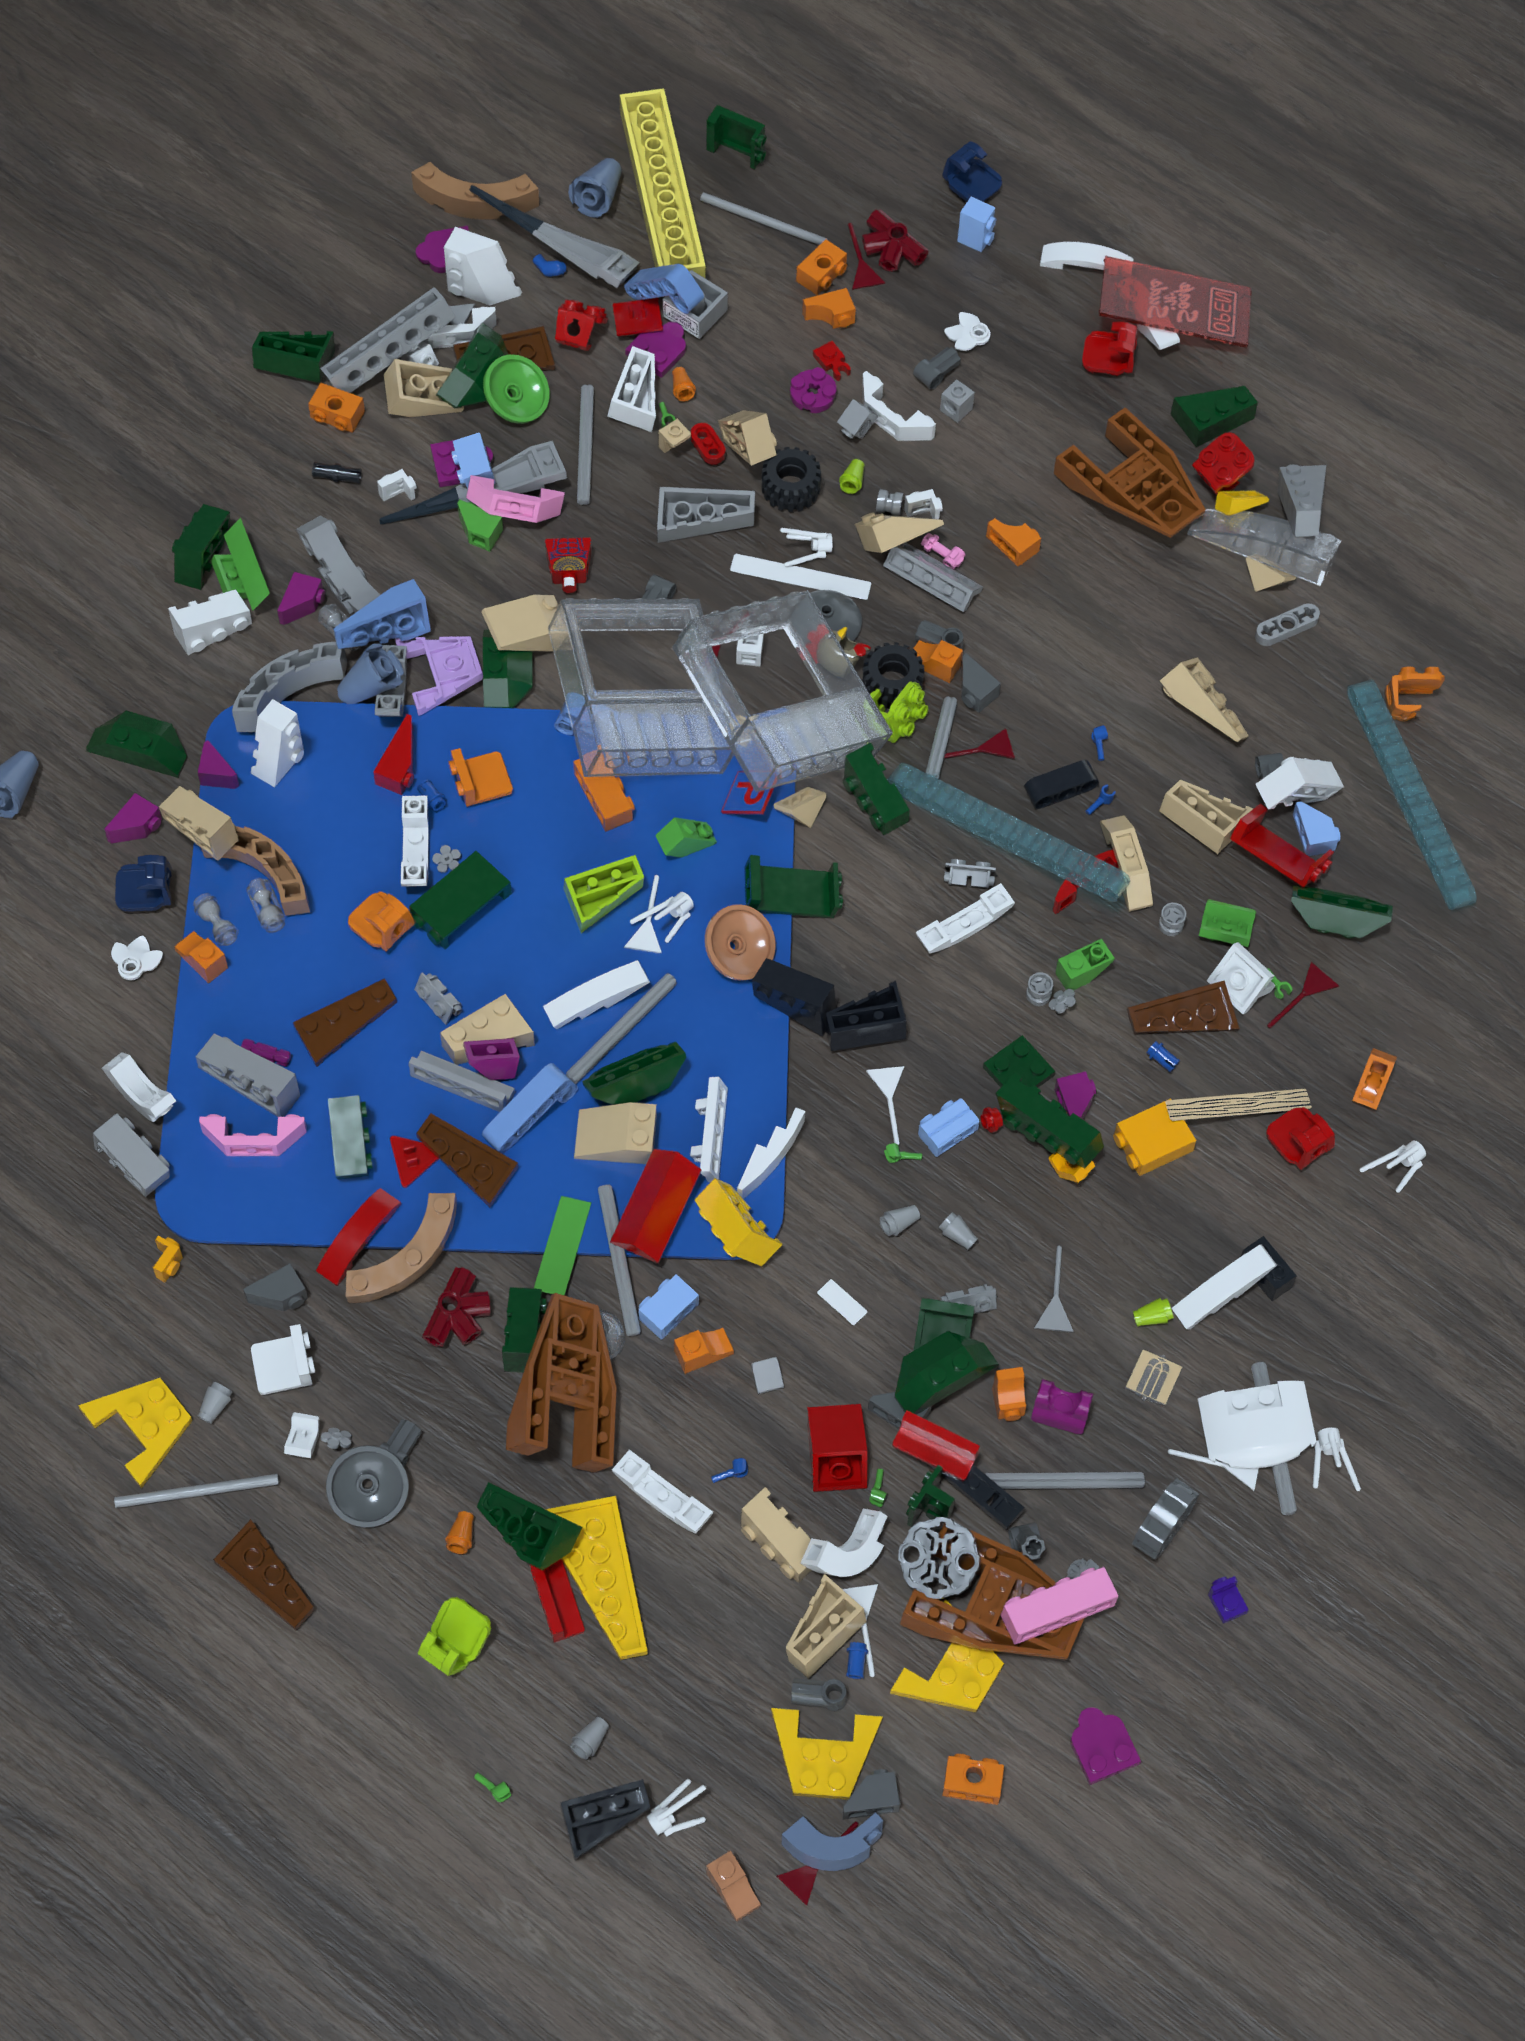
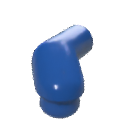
[533,254,567,277]

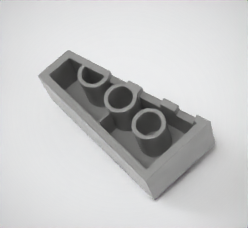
[1278,464,1326,537]
[657,487,755,543]
[196,1034,300,1117]

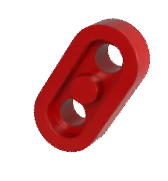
[691,423,725,465]

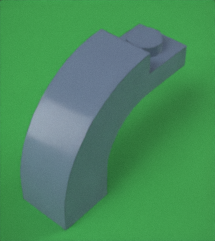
[782,1812,883,1871]

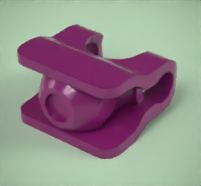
[1031,1379,1094,1434]

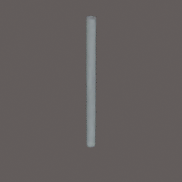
[700,192,828,245]
[114,1474,279,1508]

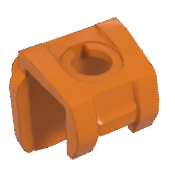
[1385,667,1445,721]
[348,892,415,951]

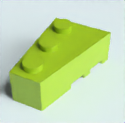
[563,855,644,933]

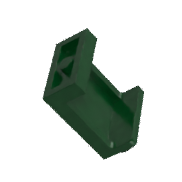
[706,105,767,169]
[914,1298,975,1350]

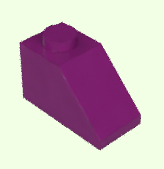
[277,572,325,625]
[104,793,162,844]
[463,1038,520,1080]
[1054,1071,1096,1119]

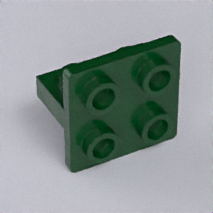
[906,1465,955,1527]

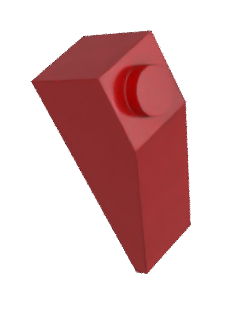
[373,714,414,795]

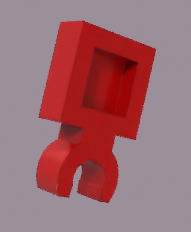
[813,341,851,381]

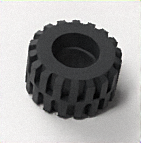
[761,447,821,512]
[862,642,924,709]

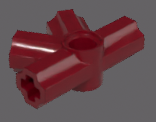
[862,209,929,272]
[422,1267,490,1347]

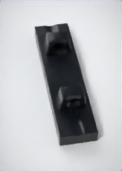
[928,1464,1025,1530]

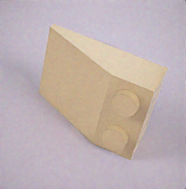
[384,359,464,417]
[855,513,944,553]
[481,595,571,652]
[574,1102,657,1164]

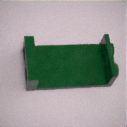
[409,851,512,950]
[744,855,843,919]

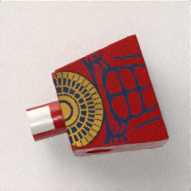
[545,538,591,593]

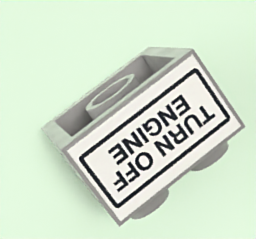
[663,270,728,339]

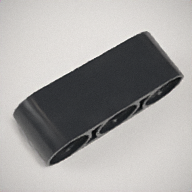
[1024,760,1099,809]

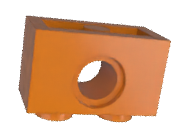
[796,239,847,295]
[308,383,365,433]
[942,1754,1004,1805]

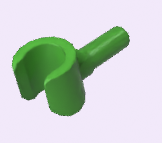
[659,402,675,428]
[1268,968,1292,999]
[884,1143,922,1163]
[869,1468,887,1507]
[474,1772,511,1802]

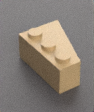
[718,410,777,466]
[1159,780,1253,854]
[159,786,239,861]
[440,994,534,1065]
[741,1487,812,1583]
[786,1574,866,1679]

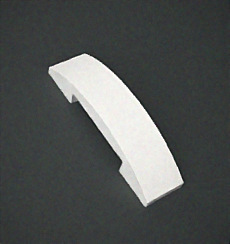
[1040,242,1133,279]
[916,883,1015,954]
[612,1450,713,1534]

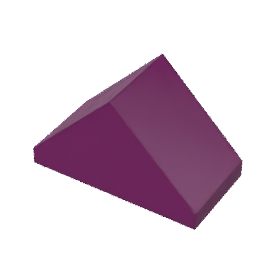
[198,740,239,789]

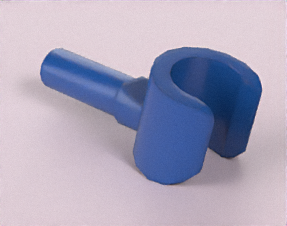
[1091,725,1108,761]
[1085,785,1116,815]
[711,1458,748,1483]

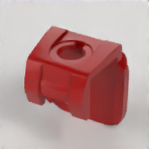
[555,299,608,351]
[1082,322,1138,376]
[1192,432,1255,495]
[1266,1107,1335,1170]

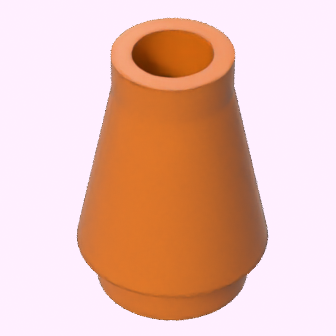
[672,367,696,401]
[445,1511,474,1554]

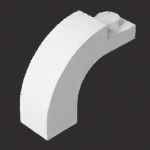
[102,1052,176,1122]
[801,1509,887,1577]

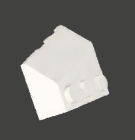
[444,227,522,306]

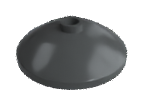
[790,590,862,648]
[326,1445,408,1527]

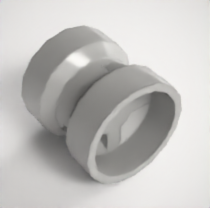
[876,489,904,516]
[1159,903,1186,936]
[1026,972,1053,1006]

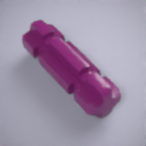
[241,1039,291,1066]

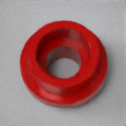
[980,1107,1003,1133]

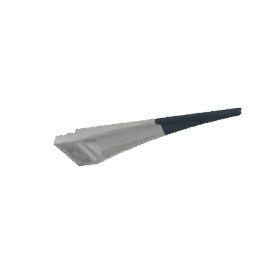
[469,185,640,288]
[379,441,567,524]

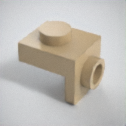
[659,419,691,453]

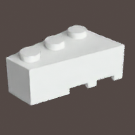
[607,346,656,432]
[168,590,252,655]
[251,699,304,787]
[1255,757,1344,809]

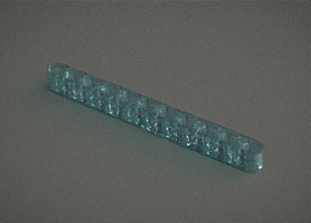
[1347,679,1477,910]
[887,763,1130,902]

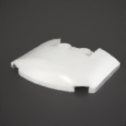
[1198,1381,1316,1469]

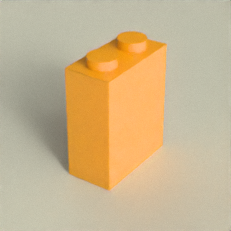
[1113,1098,1197,1176]

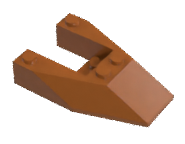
[1054,408,1206,538]
[506,1293,616,1473]
[900,1522,1084,1660]

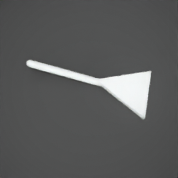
[624,875,662,954]
[866,1066,904,1145]
[1168,1449,1259,1491]
[842,1584,878,1677]

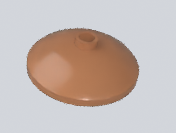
[705,905,776,981]

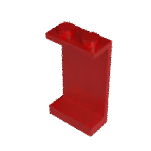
[1230,804,1334,887]

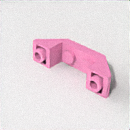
[466,475,565,523]
[199,1114,307,1156]

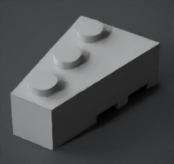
[93,1113,170,1197]

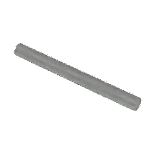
[577,385,594,505]
[566,973,676,1084]
[598,1185,641,1336]
[1251,1362,1297,1515]
[985,1472,1145,1489]

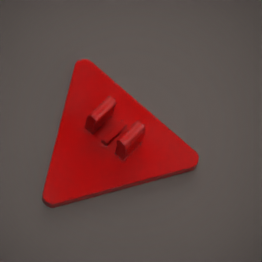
[390,1136,439,1188]

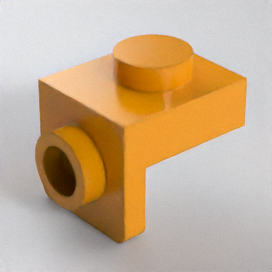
[1049,1152,1095,1183]
[153,1236,183,1282]

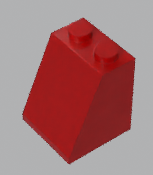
[807,1404,867,1492]

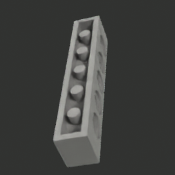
[320,287,456,393]

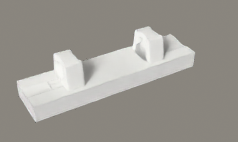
[690,1077,728,1182]

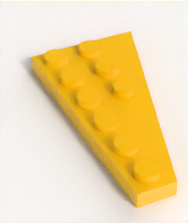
[546,1496,647,1660]

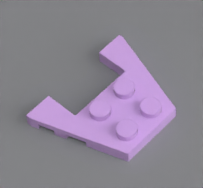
[395,636,483,716]

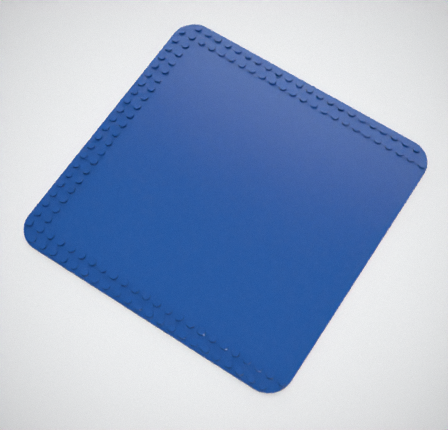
[155,701,796,1260]

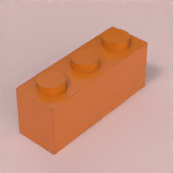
[573,750,635,832]

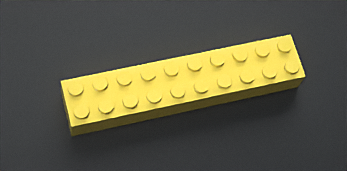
[620,88,705,278]

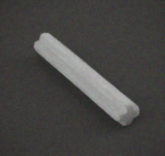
[926,696,957,780]

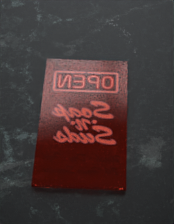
[1099,256,1252,348]

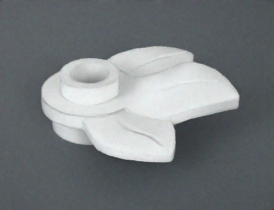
[944,312,990,351]
[111,936,163,980]

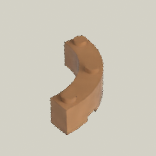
[411,162,539,220]
[201,826,310,916]
[346,1193,457,1303]

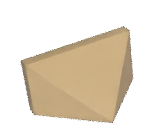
[1246,553,1297,592]
[774,787,826,828]

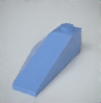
[333,579,431,649]

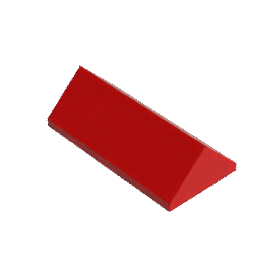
[610,1149,701,1263]

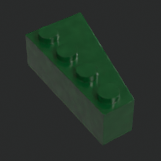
[996,1072,1104,1168]

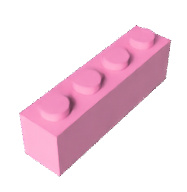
[1001,1567,1118,1645]

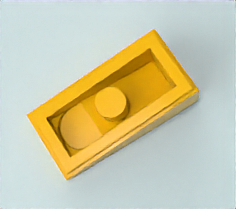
[1215,490,1269,515]

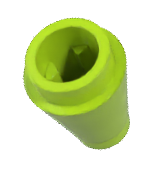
[839,459,865,494]
[1132,1298,1173,1326]

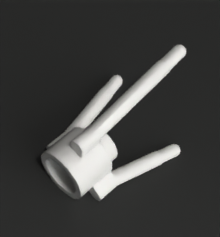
[780,528,832,567]
[630,892,694,943]
[1360,1140,1426,1193]
[1313,1428,1361,1491]
[646,1779,706,1837]

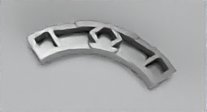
[296,515,380,614]
[232,642,348,732]

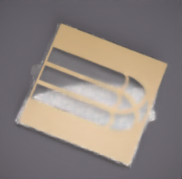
[1124,1349,1183,1408]

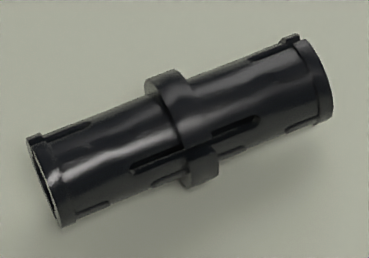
[312,462,362,484]

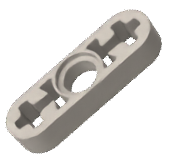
[1255,603,1320,646]

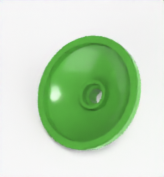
[483,355,550,423]

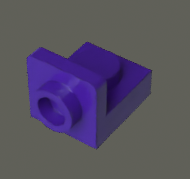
[1208,1576,1249,1624]

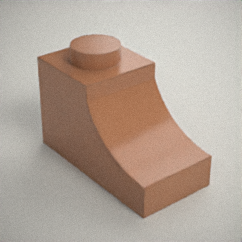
[706,1850,761,1922]

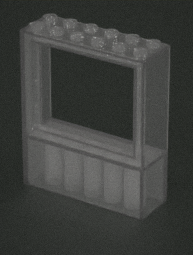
[672,591,893,793]
[548,598,739,777]

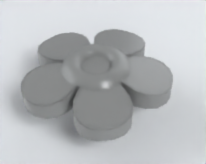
[432,845,461,873]
[1049,989,1076,1013]
[321,1428,351,1449]

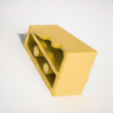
[694,1178,783,1266]

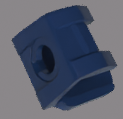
[942,141,1002,202]
[115,855,172,912]

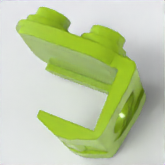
[864,681,928,743]
[418,1597,491,1676]

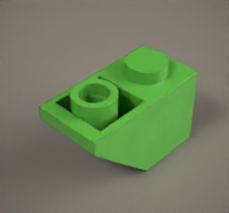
[457,499,503,552]
[655,817,717,858]
[1055,938,1115,991]

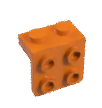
[448,748,513,807]

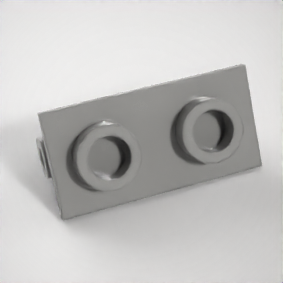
[944,859,996,888]
[414,972,463,1025]
[940,1284,997,1314]

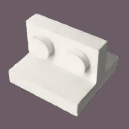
[1207,942,1276,1014]

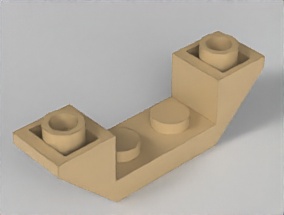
[1100,815,1153,912]

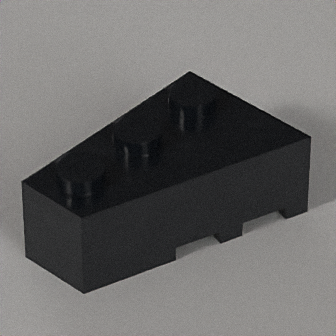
[752,958,836,1037]
[826,981,906,1051]
[560,1779,650,1861]

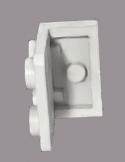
[251,1324,315,1395]

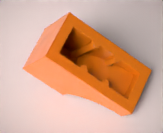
[802,288,856,329]
[986,518,1041,567]
[914,640,963,683]
[174,931,228,984]
[1352,1048,1397,1110]
[674,1328,734,1374]
[992,1367,1026,1421]

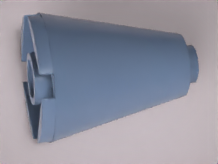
[568,158,622,217]
[337,644,404,704]
[0,751,39,818]

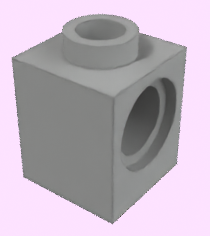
[940,379,975,423]
[837,399,878,439]

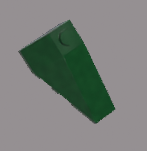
[476,1482,582,1570]

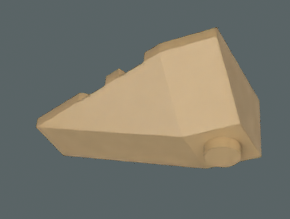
[1160,657,1248,742]

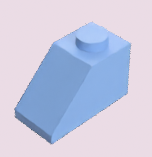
[1293,801,1340,856]

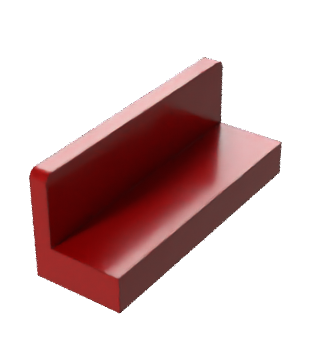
[892,1410,980,1481]
[529,1559,585,1642]

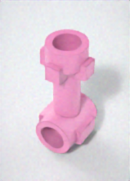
[921,533,965,570]

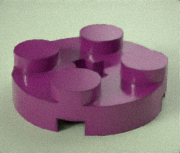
[790,367,837,413]

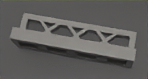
[883,542,983,612]
[409,1051,515,1112]

